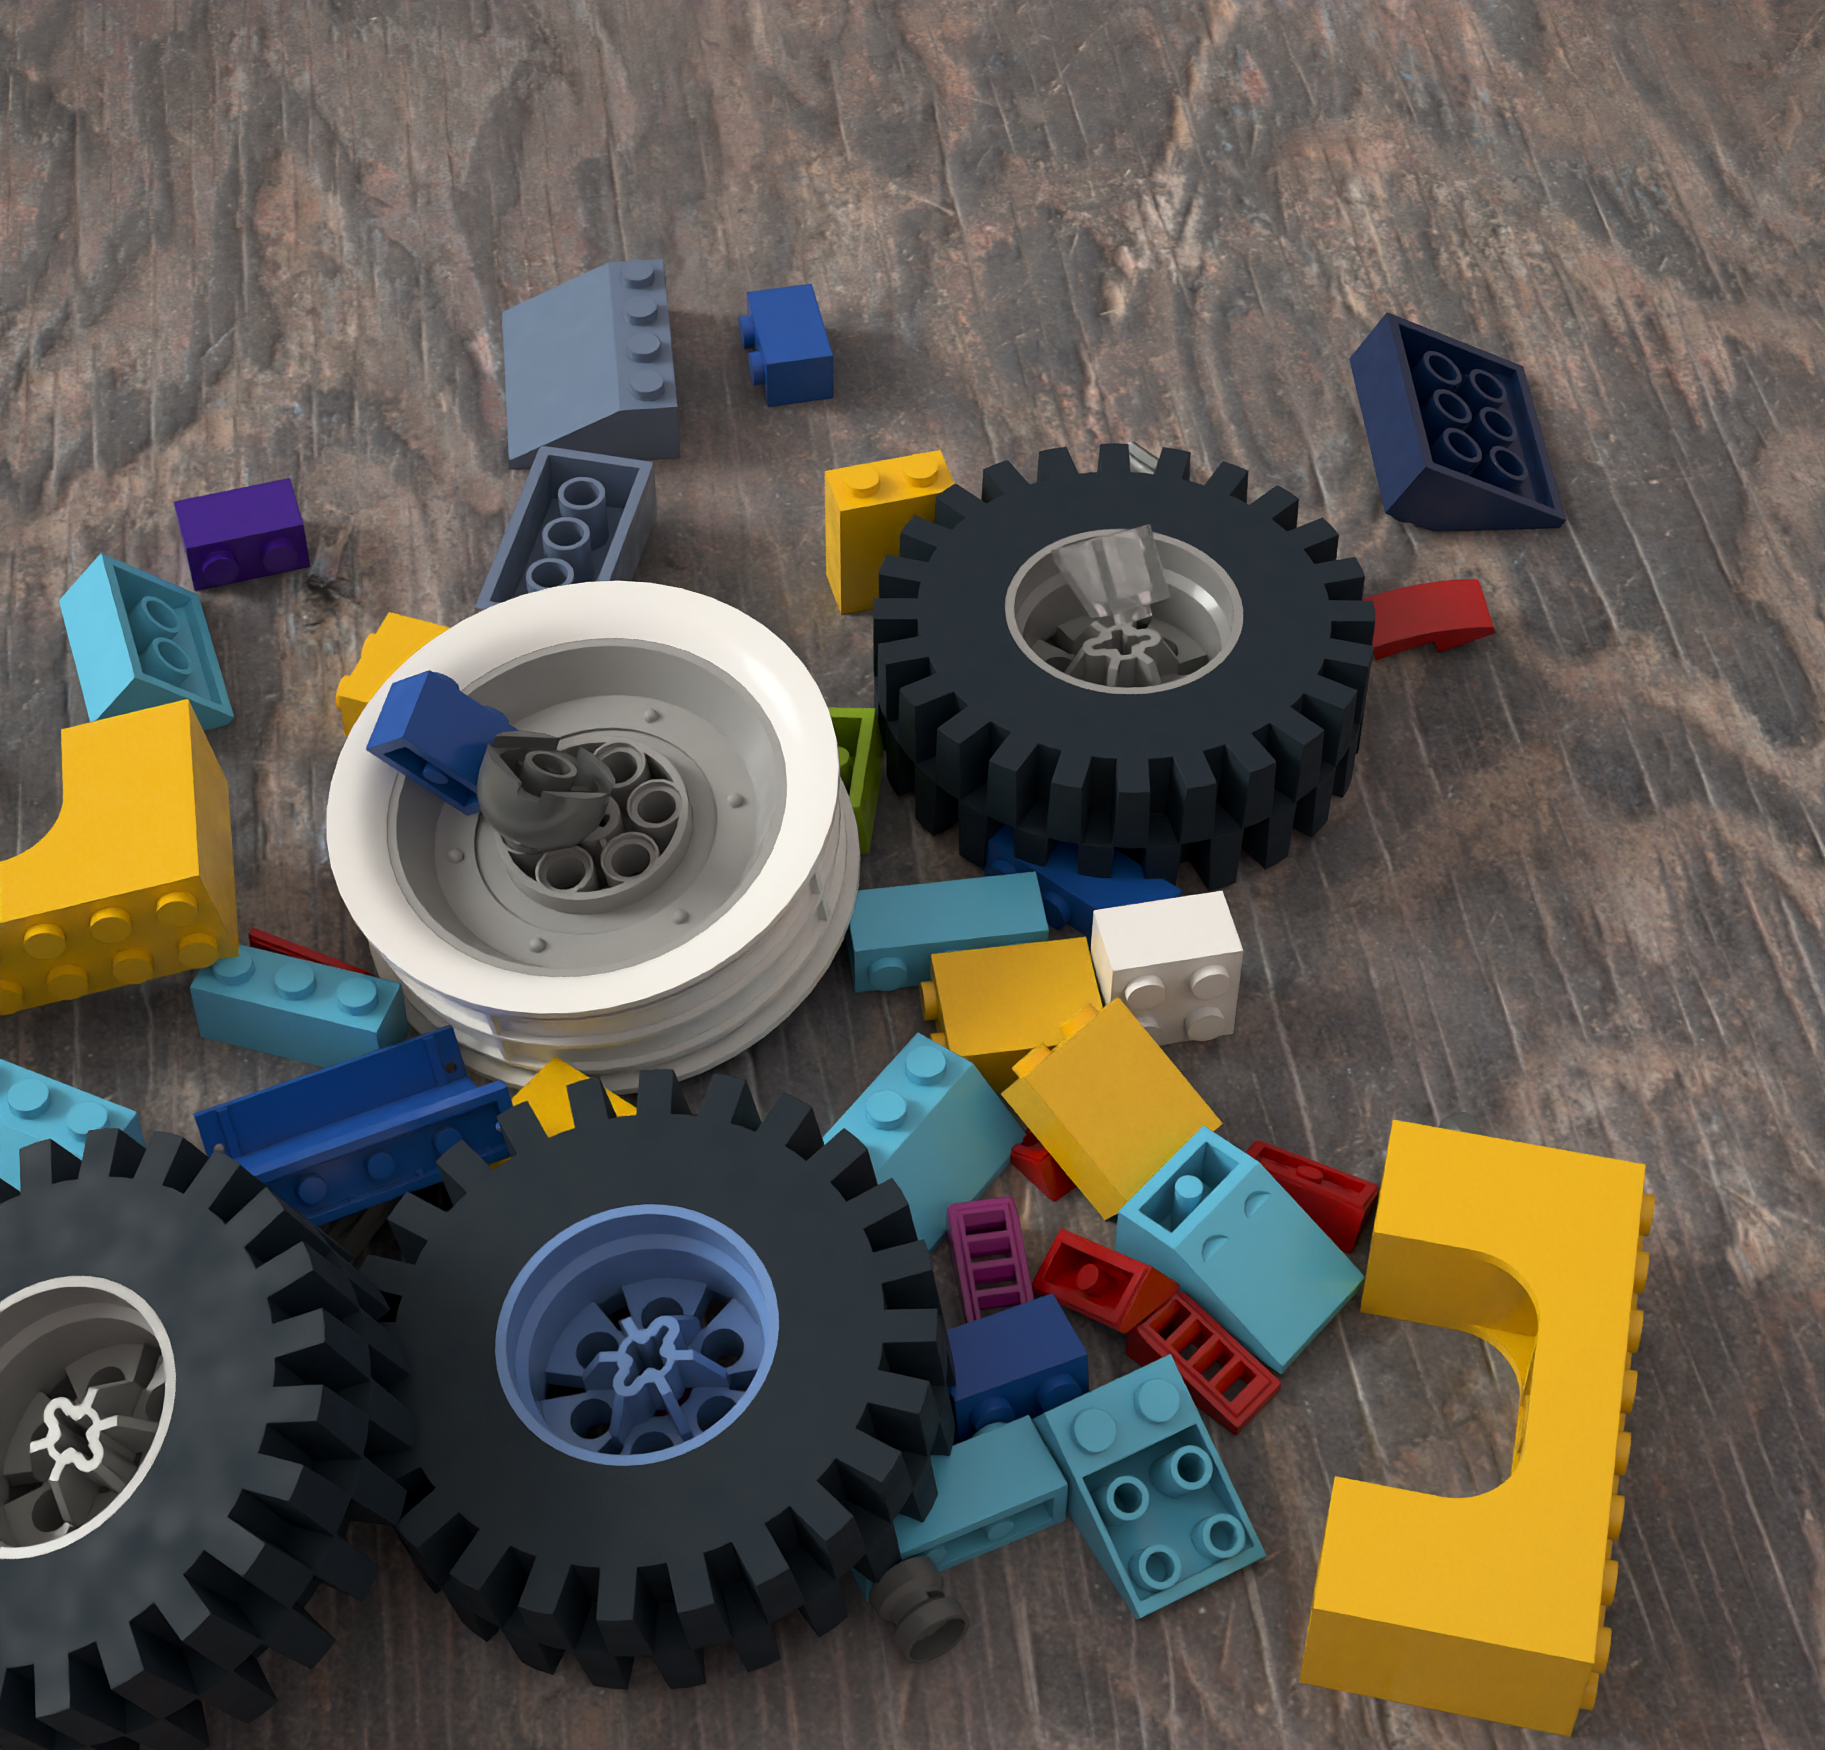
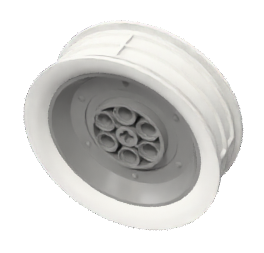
[327,581,861,1095]

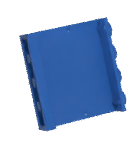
[193,1025,513,1226]

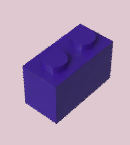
[174,478,311,591]

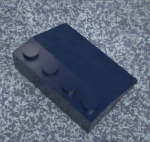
[1349,312,1566,531]

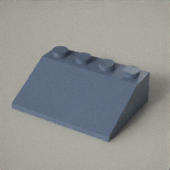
[502,259,680,469]

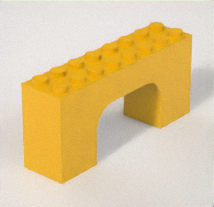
[0,699,239,1015]
[1299,1120,1655,1737]

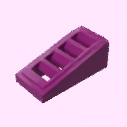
[946,1196,1034,1324]

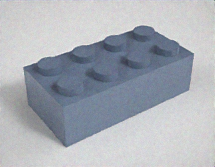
[475,445,657,614]

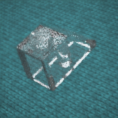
[1051,524,1170,626]

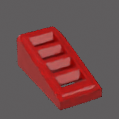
[1126,1289,1281,1436]

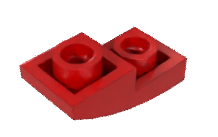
[1362,579,1496,660]

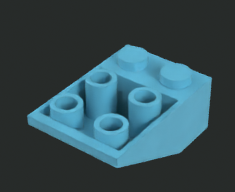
[1115,1125,1365,1374]
[1032,1354,1267,1619]

